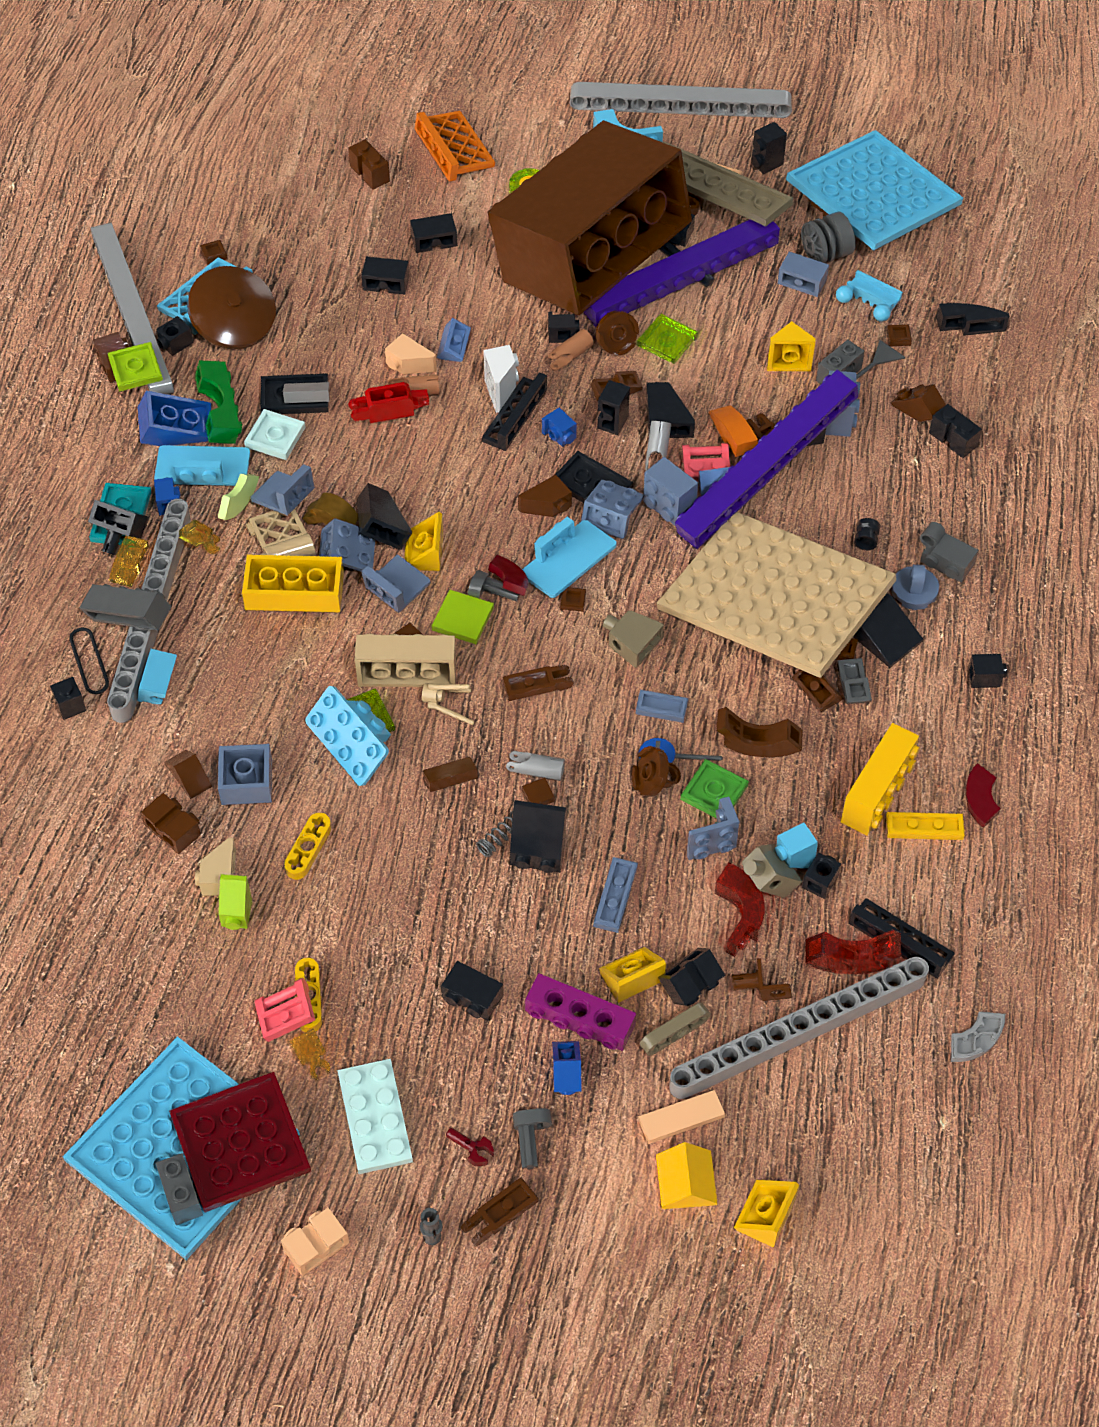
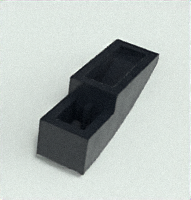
[936,303,1010,336]

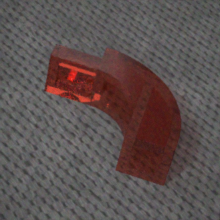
[714,862,765,957]
[805,929,901,975]

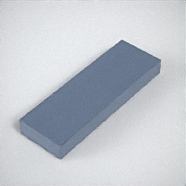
[593,857,638,933]

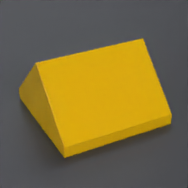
[767,321,816,372]
[404,512,443,571]
[599,947,666,1003]
[656,1142,717,1209]
[734,1180,799,1248]

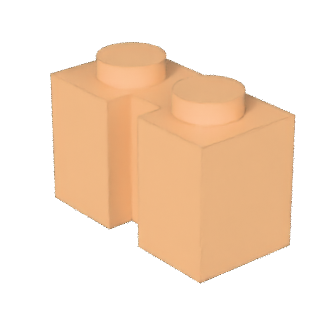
[281,1208,349,1276]

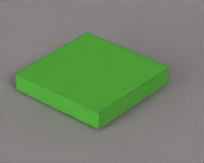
[680,759,749,819]

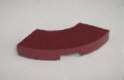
[488,554,529,596]
[965,763,1001,828]

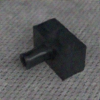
[88,500,148,555]

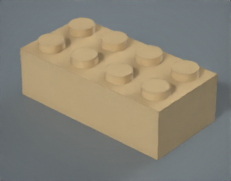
[355,634,456,687]

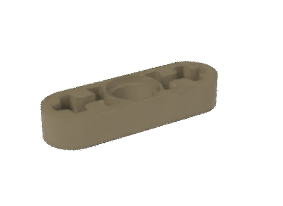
[640,1003,711,1056]

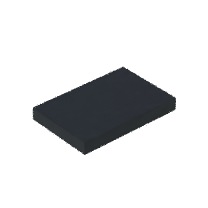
[260,373,329,414]
[556,451,633,503]

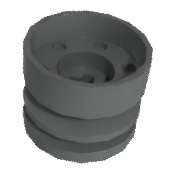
[801,211,855,263]

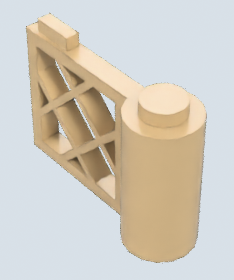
[246,509,316,556]

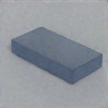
[635,689,688,723]

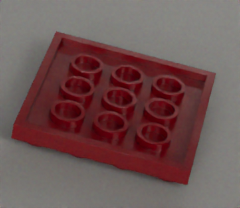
[169,1072,312,1213]

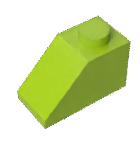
[219,874,252,930]

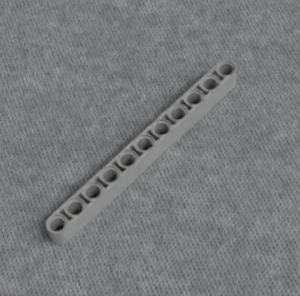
[570,82,792,118]
[90,222,174,394]
[107,499,191,723]
[669,957,929,1099]

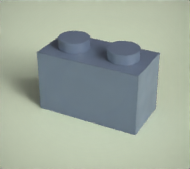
[777,251,829,297]

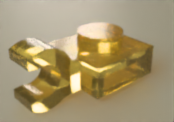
[179,519,220,555]

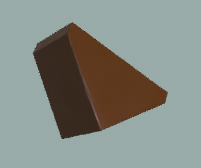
[164,750,212,799]

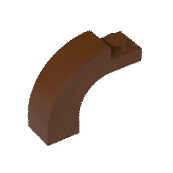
[716,707,803,758]

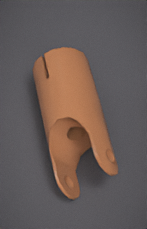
[549,329,594,371]
[388,374,439,395]

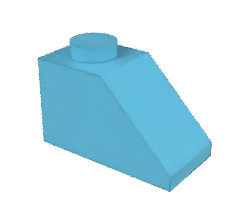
[775,822,818,869]

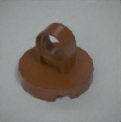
[596,310,640,356]
[631,746,681,797]

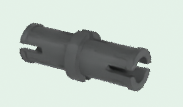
[420,1208,443,1246]

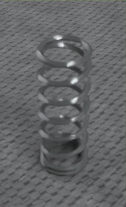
[476,811,513,857]

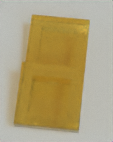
[109,535,149,587]

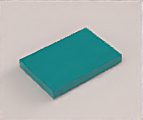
[89,483,152,547]

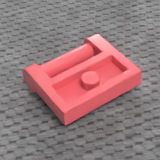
[682,443,730,482]
[255,978,315,1042]

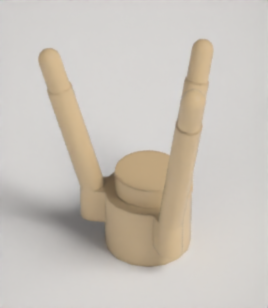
[422,683,474,725]

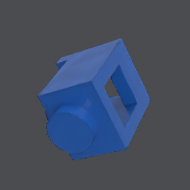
[542,407,577,447]
[154,477,181,516]

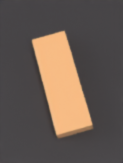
[638,1090,725,1144]

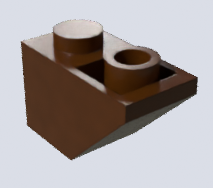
[891,384,946,422]

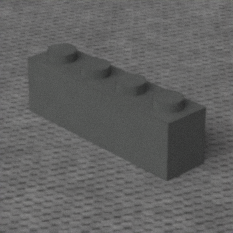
[79,584,172,631]

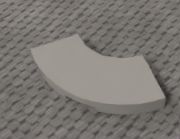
[951,1012,1006,1062]

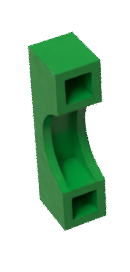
[195,360,242,444]

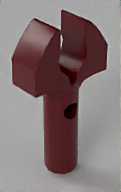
[446,1128,494,1166]

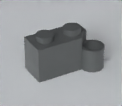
[920,522,979,583]

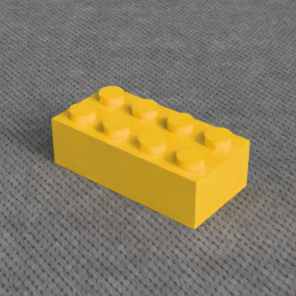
[242,555,344,612]
[841,723,920,836]

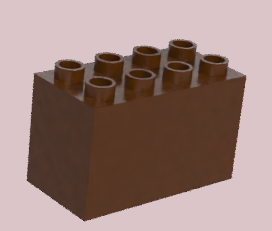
[487,120,692,315]

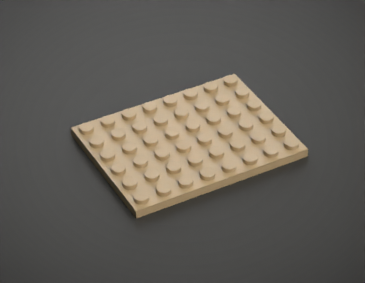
[657,512,896,678]

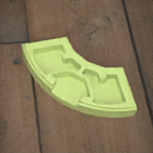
[218,474,259,520]

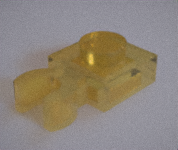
[289,1028,331,1081]

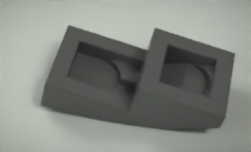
[837,658,872,704]

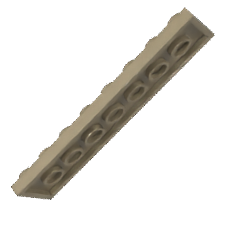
[663,142,793,226]

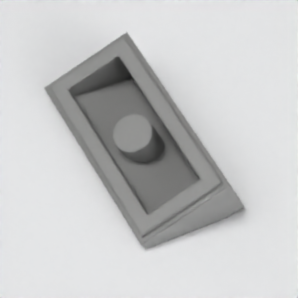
[283,382,330,403]

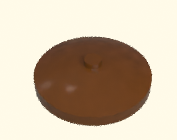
[187,266,276,349]

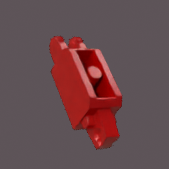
[348,382,429,423]

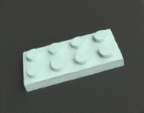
[337,1059,413,1174]

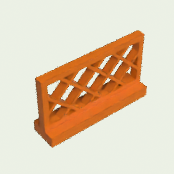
[415,110,495,182]

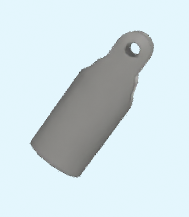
[645,421,671,471]
[506,751,565,781]

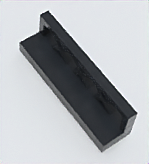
[482,372,547,451]
[848,898,955,979]

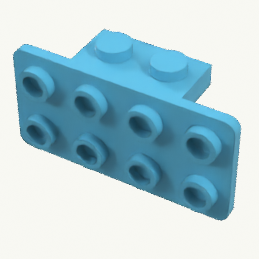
[154,445,250,486]
[522,516,617,598]
[305,686,391,786]

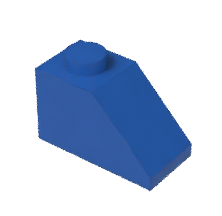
[552,1041,582,1095]

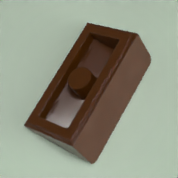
[792,670,844,712]
[423,756,478,792]

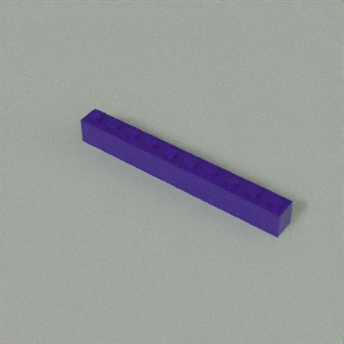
[584,220,780,328]
[675,369,858,549]

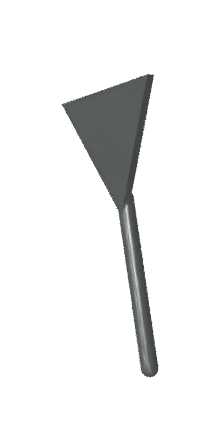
[856,340,905,380]

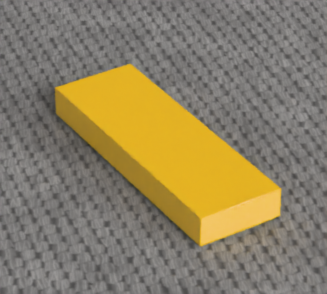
[886,812,965,840]

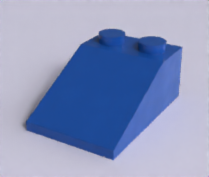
[137,391,211,446]

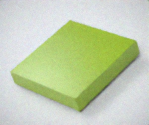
[108,342,163,392]
[432,590,494,644]

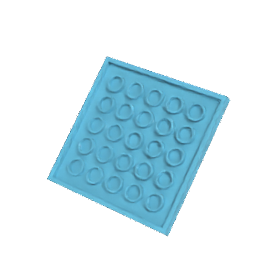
[786,130,963,250]
[63,1036,300,1261]

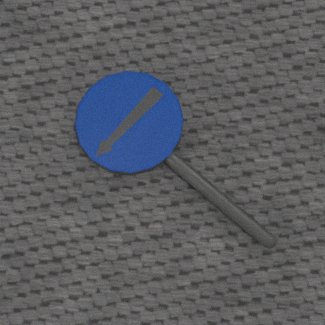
[638,738,723,763]

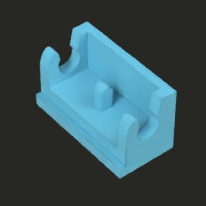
[137,649,177,704]

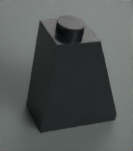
[646,382,695,438]
[357,483,412,550]

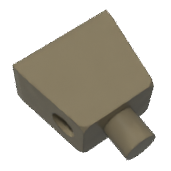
[603,611,664,668]
[742,844,802,898]

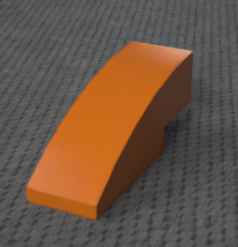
[709,405,758,457]

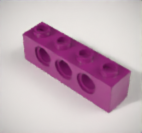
[525,973,636,1051]

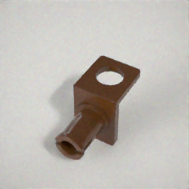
[732,958,792,1001]

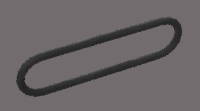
[69,627,109,694]

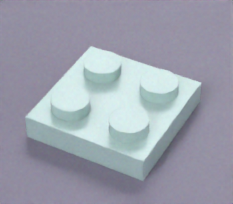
[244,409,306,460]

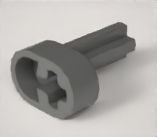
[468,570,519,602]
[513,1108,552,1170]

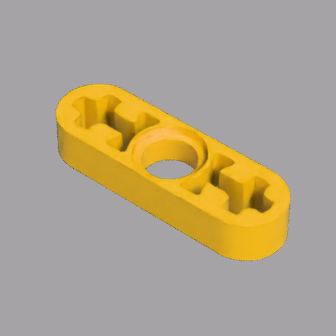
[284,813,331,880]
[295,958,322,1033]

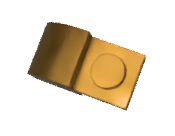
[303,492,358,525]

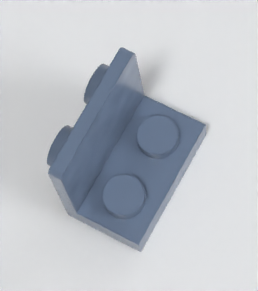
[251,464,315,516]
[581,480,644,539]
[319,518,375,572]
[362,555,431,613]
[687,796,739,860]

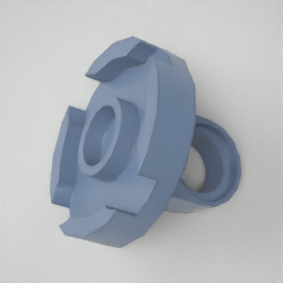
[891,564,939,610]

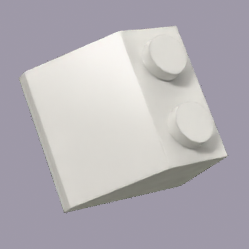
[484,345,519,413]

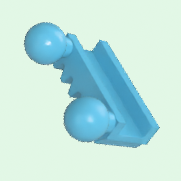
[836,270,903,322]

